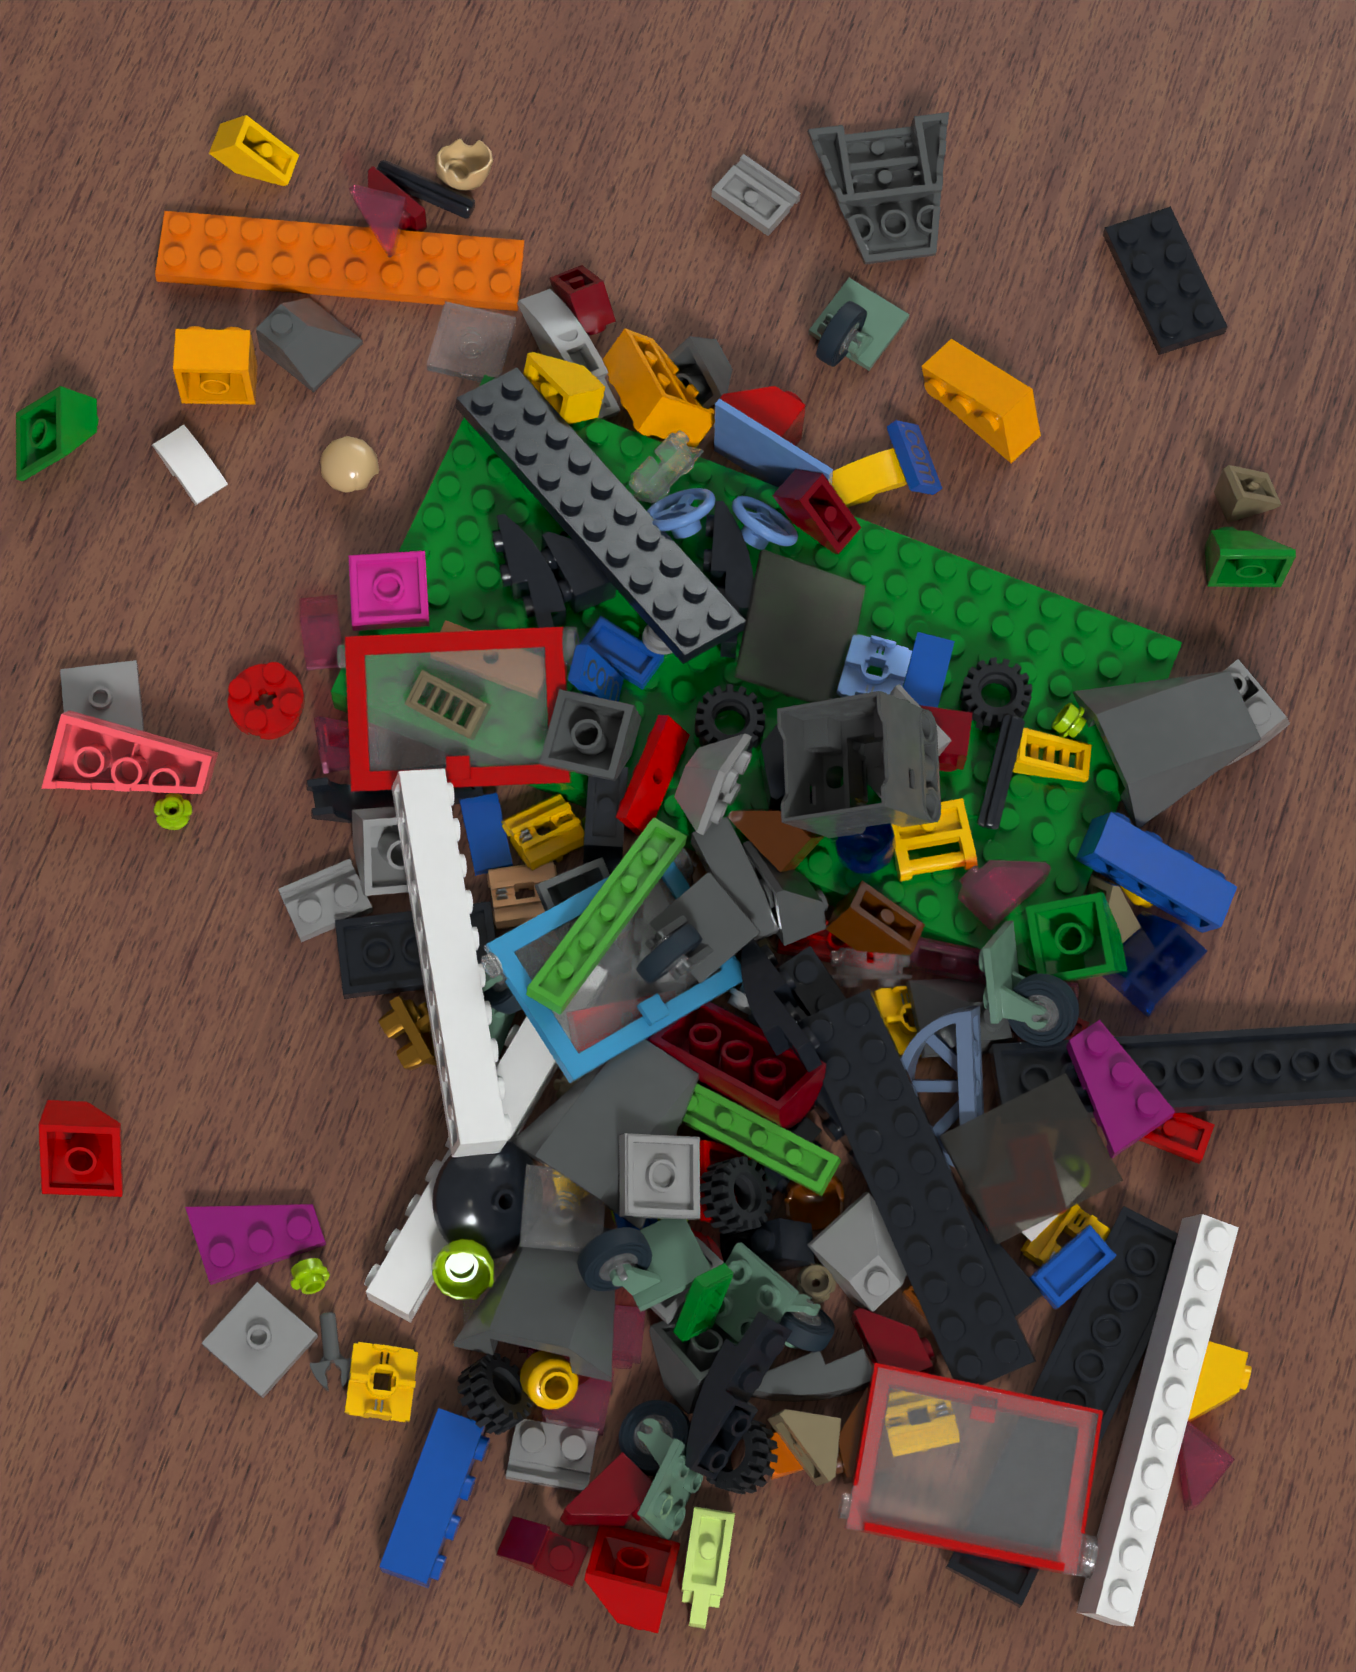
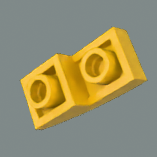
[832,448,907,507]

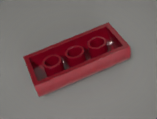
[649,1002,826,1128]

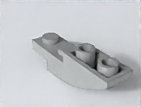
[517,289,620,420]

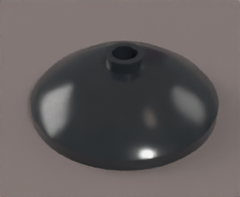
[432,1141,543,1259]

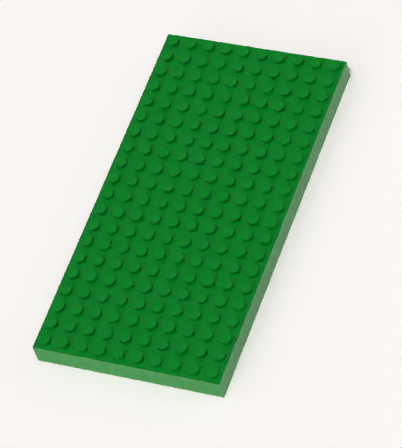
[331,375,1182,978]

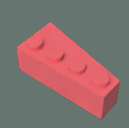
[41,710,218,794]

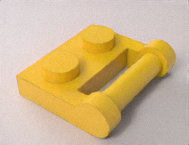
[887,798,977,882]

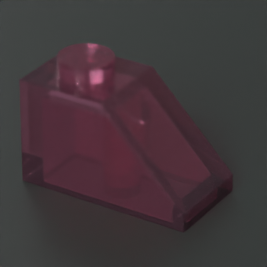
[958,860,1051,931]

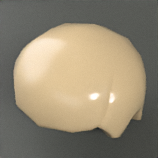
[435,138,493,190]
[320,436,379,493]

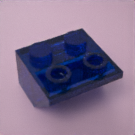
[1102,911,1208,1018]

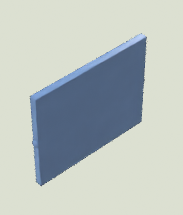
[714,399,833,487]

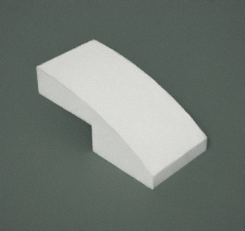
[152,425,228,506]

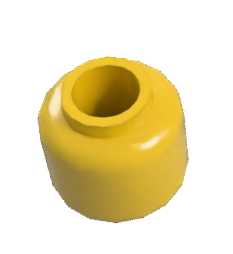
[520,1350,579,1409]

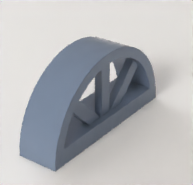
[902,1005,986,1171]

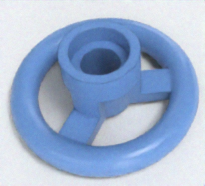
[647,488,716,539]
[732,496,798,550]

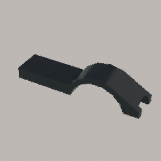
[306,761,484,823]
[583,767,628,943]

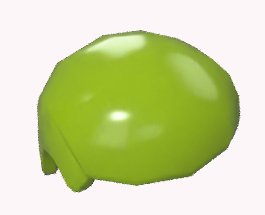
[432,1239,494,1300]

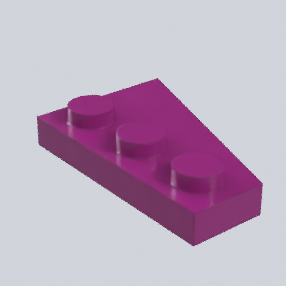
[1066,1020,1175,1159]
[185,1204,326,1285]

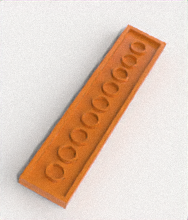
[155,211,525,311]

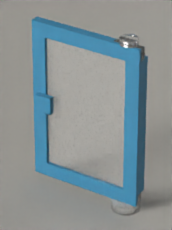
[481,848,743,1083]

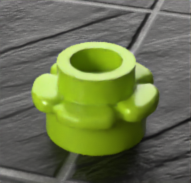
[1051,703,1087,738]
[154,793,192,830]
[290,1258,330,1294]

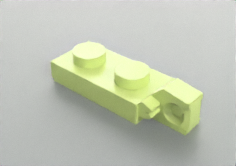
[681,1506,735,1629]

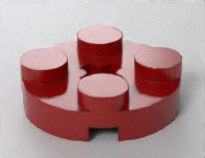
[227,662,305,740]

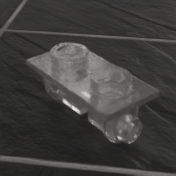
[629,430,704,503]
[830,947,912,987]

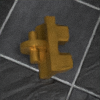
[378,996,437,1070]

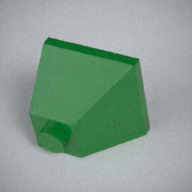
[16,386,99,482]
[1205,527,1296,587]
[1026,892,1127,981]

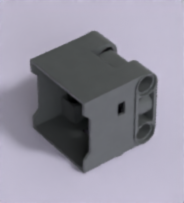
[777,691,941,838]

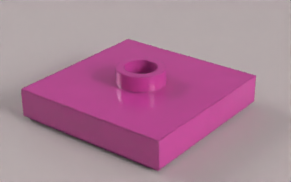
[348,551,430,631]

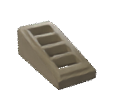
[405,670,492,740]

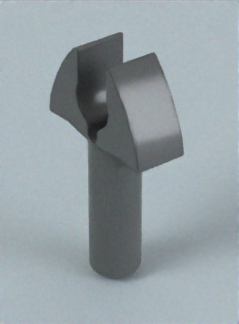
[310,1312,351,1392]

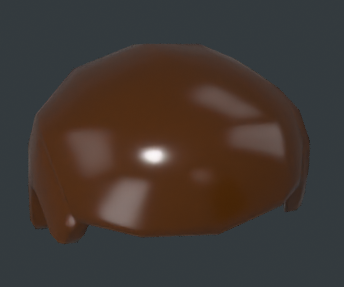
[784,1174,845,1231]

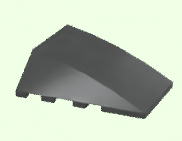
[807,112,949,264]
[1073,671,1261,829]
[511,1039,699,1230]
[453,1214,616,1382]

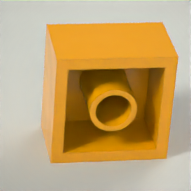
[173,326,258,405]

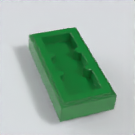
[673,1263,734,1342]

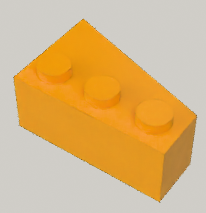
[602,328,715,449]
[921,339,1041,464]

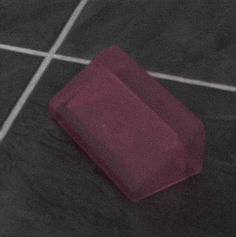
[908,937,986,985]

